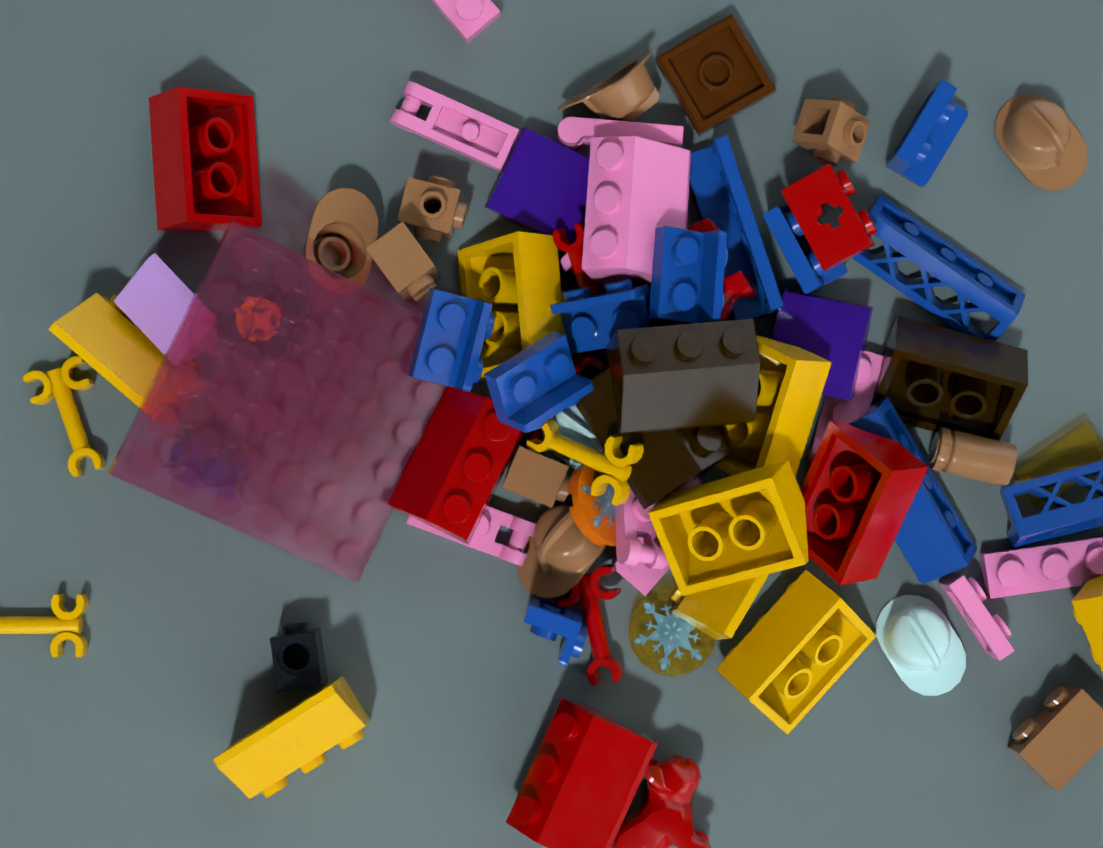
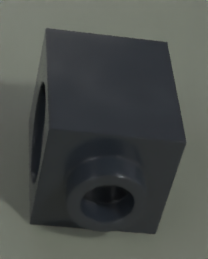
[270,622,328,692]

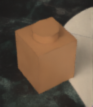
[502,446,571,508]

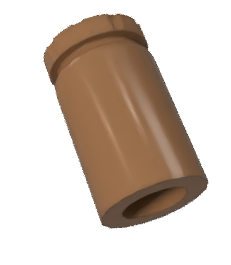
[929,427,1017,487]

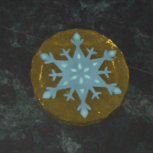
[628,586,716,676]

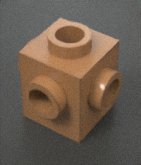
[792,98,870,166]
[397,176,468,244]

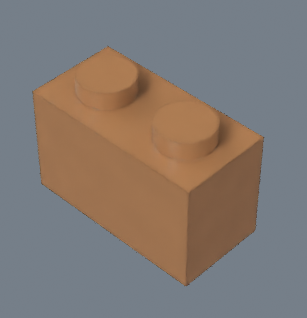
[365,221,441,303]
[1008,684,1103,792]

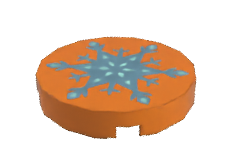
[568,464,616,547]

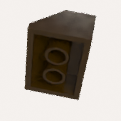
[870,315,1028,441]
[606,319,760,435]
[576,368,733,509]

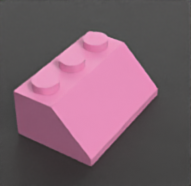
[582,136,691,284]

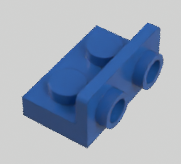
[885,79,968,187]
[763,205,848,294]
[649,226,728,324]
[550,279,657,354]
[408,288,494,392]
[484,331,594,433]
[524,595,588,667]

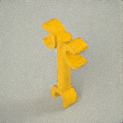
[22,356,105,477]
[526,418,644,506]
[0,594,89,658]

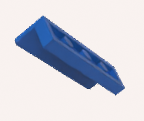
[848,397,978,584]

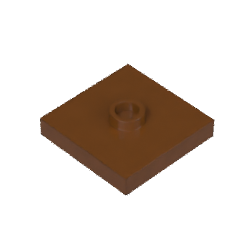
[655,14,777,136]

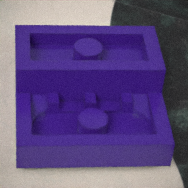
[484,128,589,242]
[772,289,873,401]

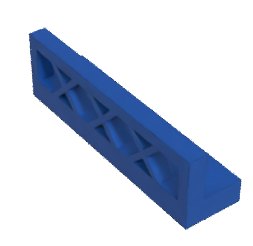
[689,135,784,320]
[852,194,1026,341]
[1000,460,1103,550]

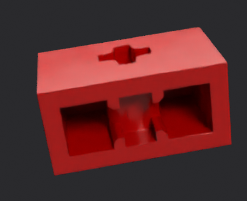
[781,164,878,271]

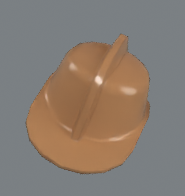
[558,51,659,122]
[994,94,1088,191]
[302,188,379,295]
[517,501,606,599]

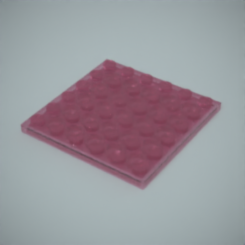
[108,221,447,583]

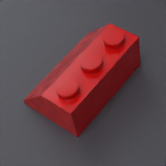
[148,86,262,233]
[388,386,524,545]
[800,420,928,585]
[506,698,658,848]

